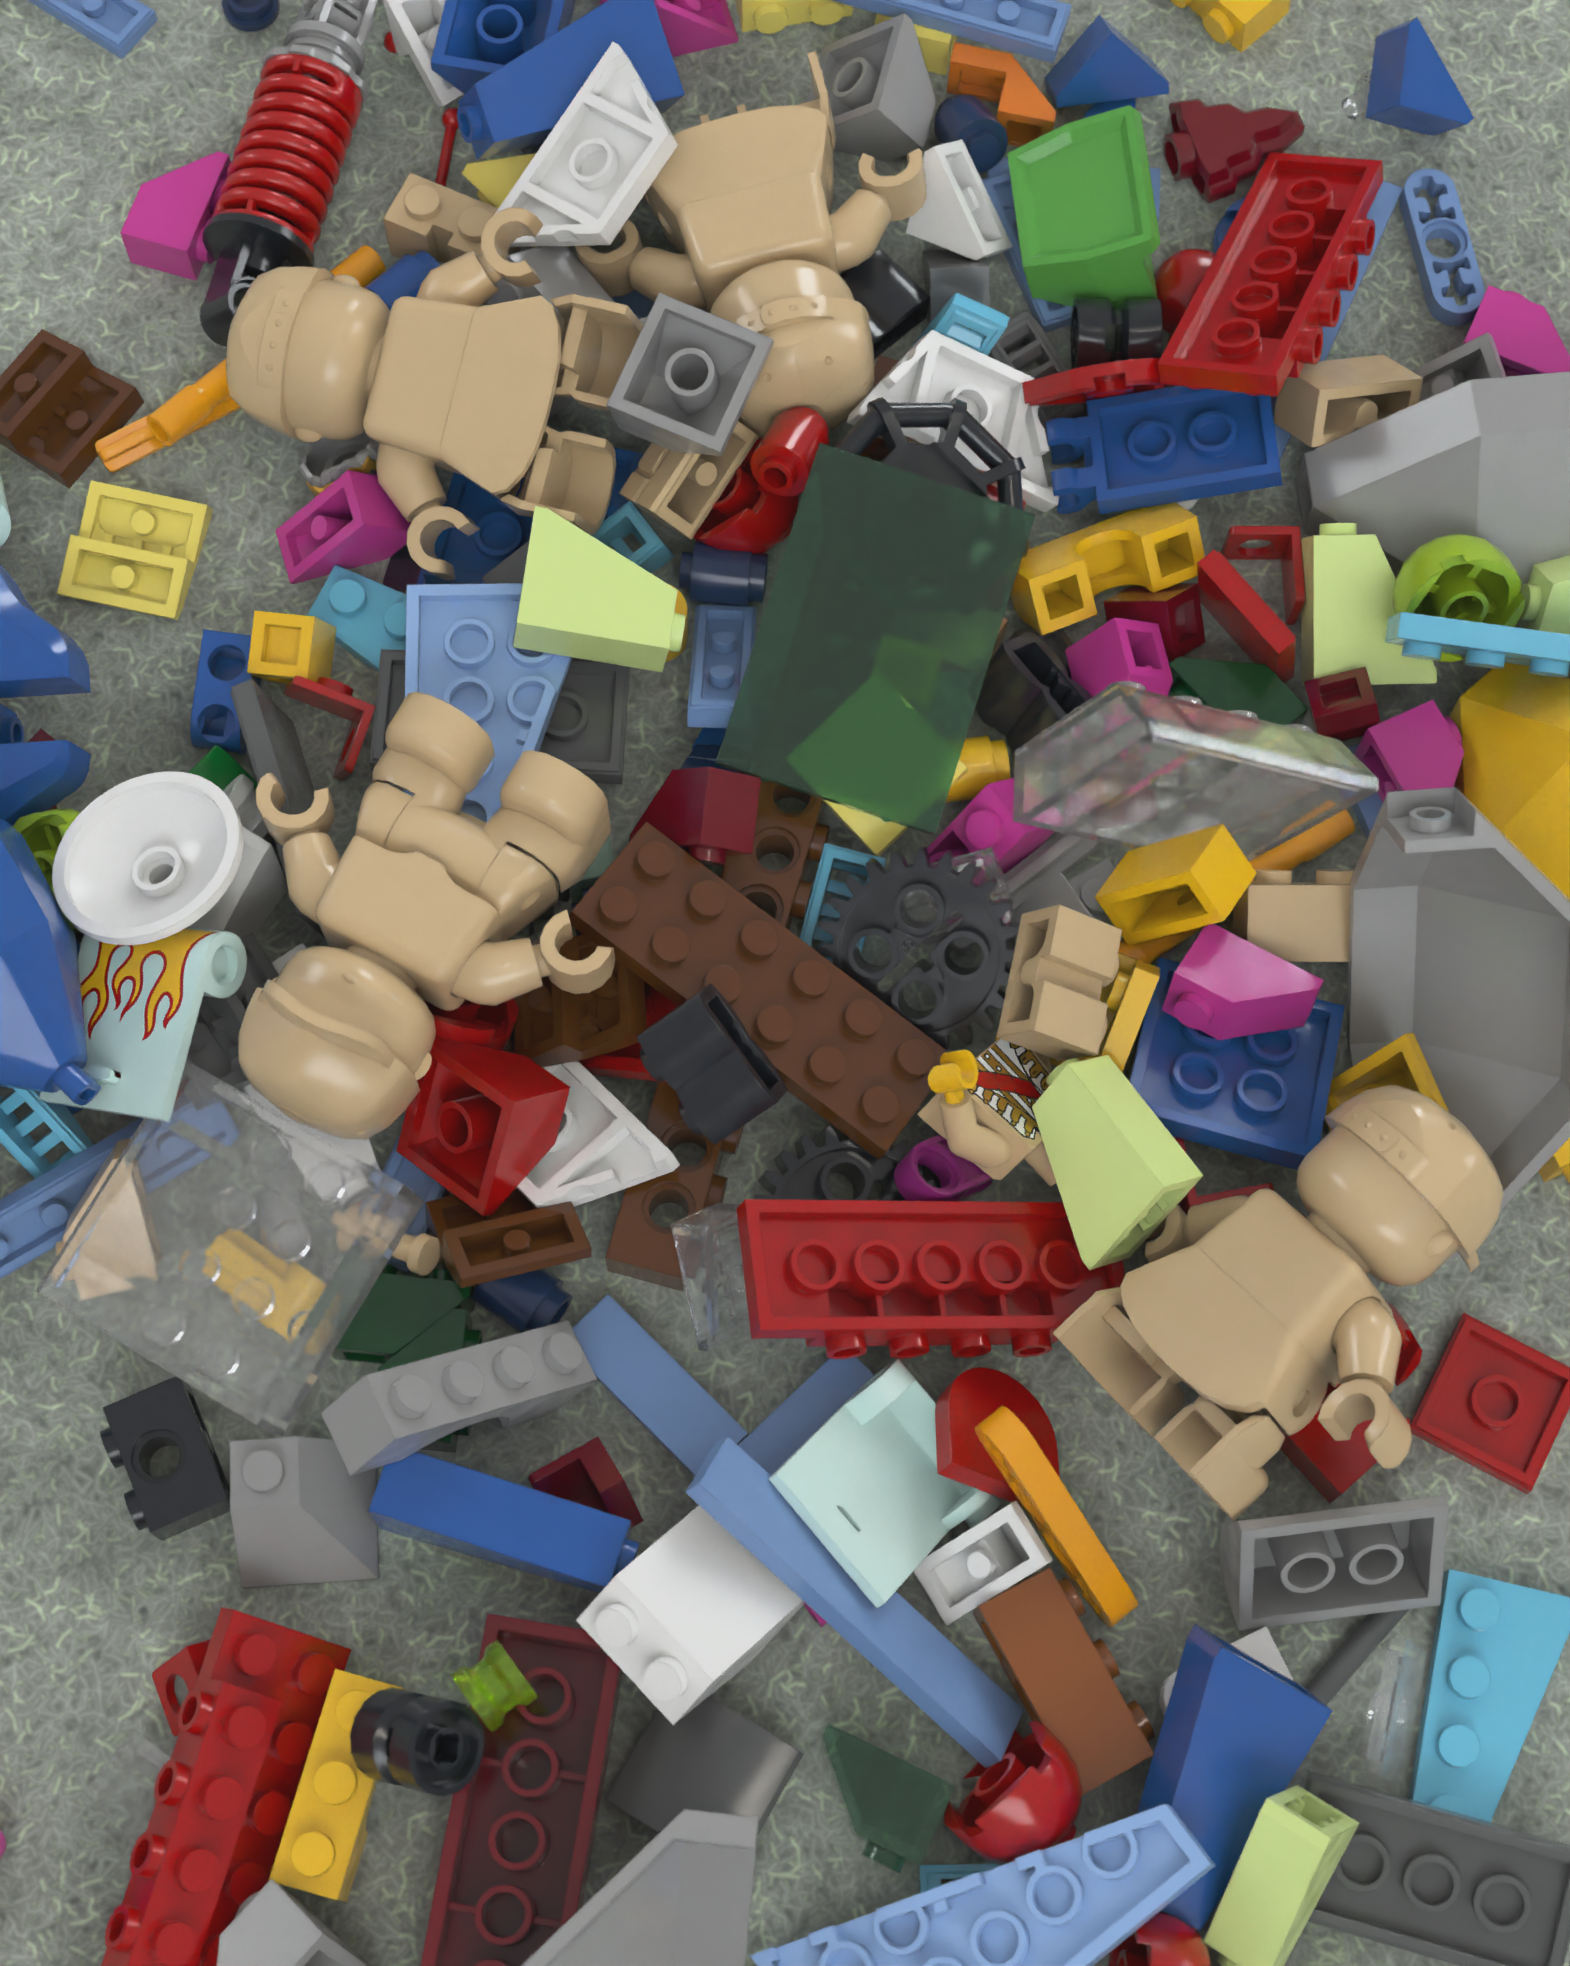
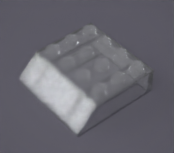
[1013,681,1379,861]
[35,1060,424,1436]

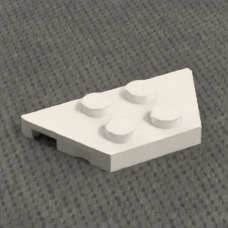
[496,42,678,247]
[847,330,1059,513]
[508,1038,680,1209]

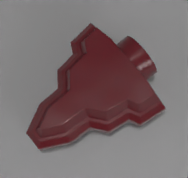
[1163,98,1305,203]

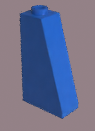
[457,0,685,160]
[368,1452,640,1593]
[1137,1624,1332,1931]

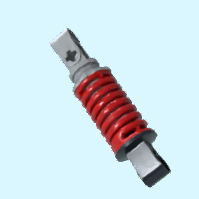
[200,0,378,346]

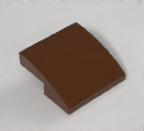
[0,329,144,489]
[514,934,647,1067]
[425,1188,592,1288]

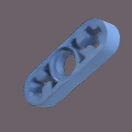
[1399,168,1485,326]

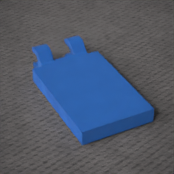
[1046,386,1282,515]

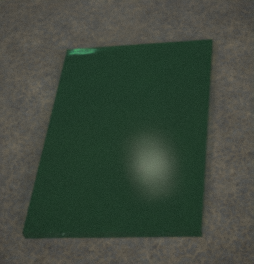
[715,443,1035,836]

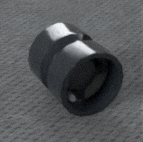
[1070,298,1162,369]
[350,1687,484,1797]

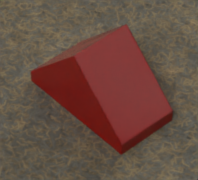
[1280,1411,1410,1503]

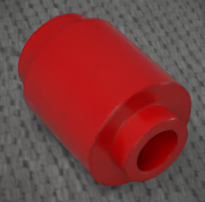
[750,407,829,497]

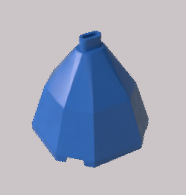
[0,818,101,1106]

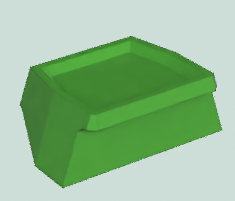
[1007,105,1161,307]

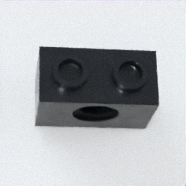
[100,1375,230,1541]

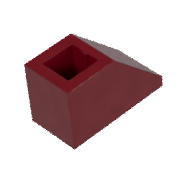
[629,767,761,866]

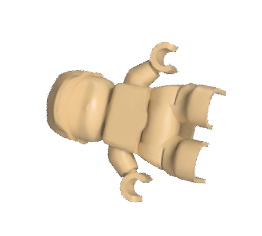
[575,51,927,438]
[226,207,643,580]
[238,692,615,1140]
[1053,1085,1504,1521]

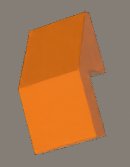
[946,42,1057,147]

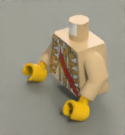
[918,1038,1056,1187]

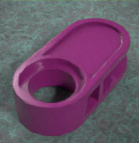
[894,1135,993,1201]

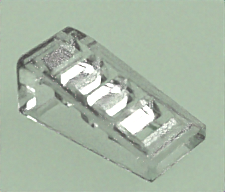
[670,1203,750,1351]

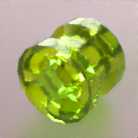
[450,1639,538,1733]

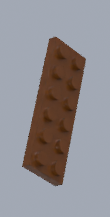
[569,822,948,1160]

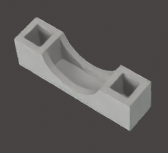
[321,1320,597,1476]

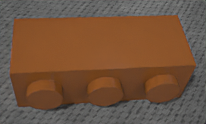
[973,1567,1155,1795]

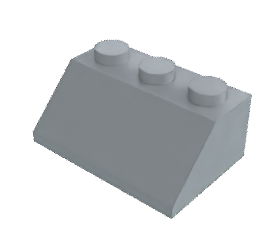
[1219,1495,1449,1631]

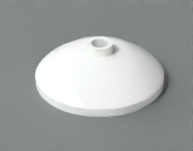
[52,771,244,945]

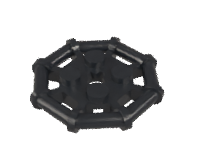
[814,397,1030,618]

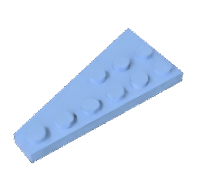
[403,583,573,823]
[750,1804,1216,1966]

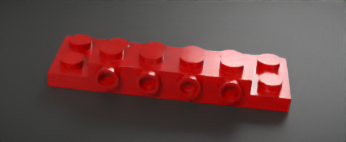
[1157,152,1383,396]
[736,1199,1125,1359]
[101,1607,351,1966]

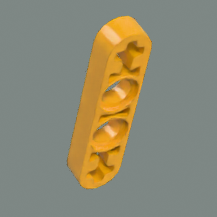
[975,1406,1138,1628]

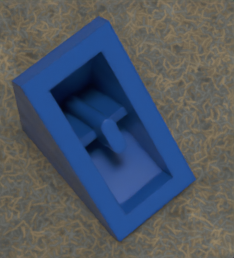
[1045,14,1169,108]
[1366,17,1474,136]

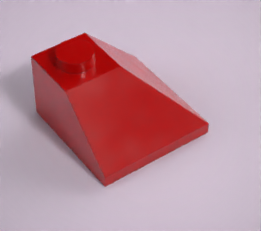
[396,1037,570,1217]

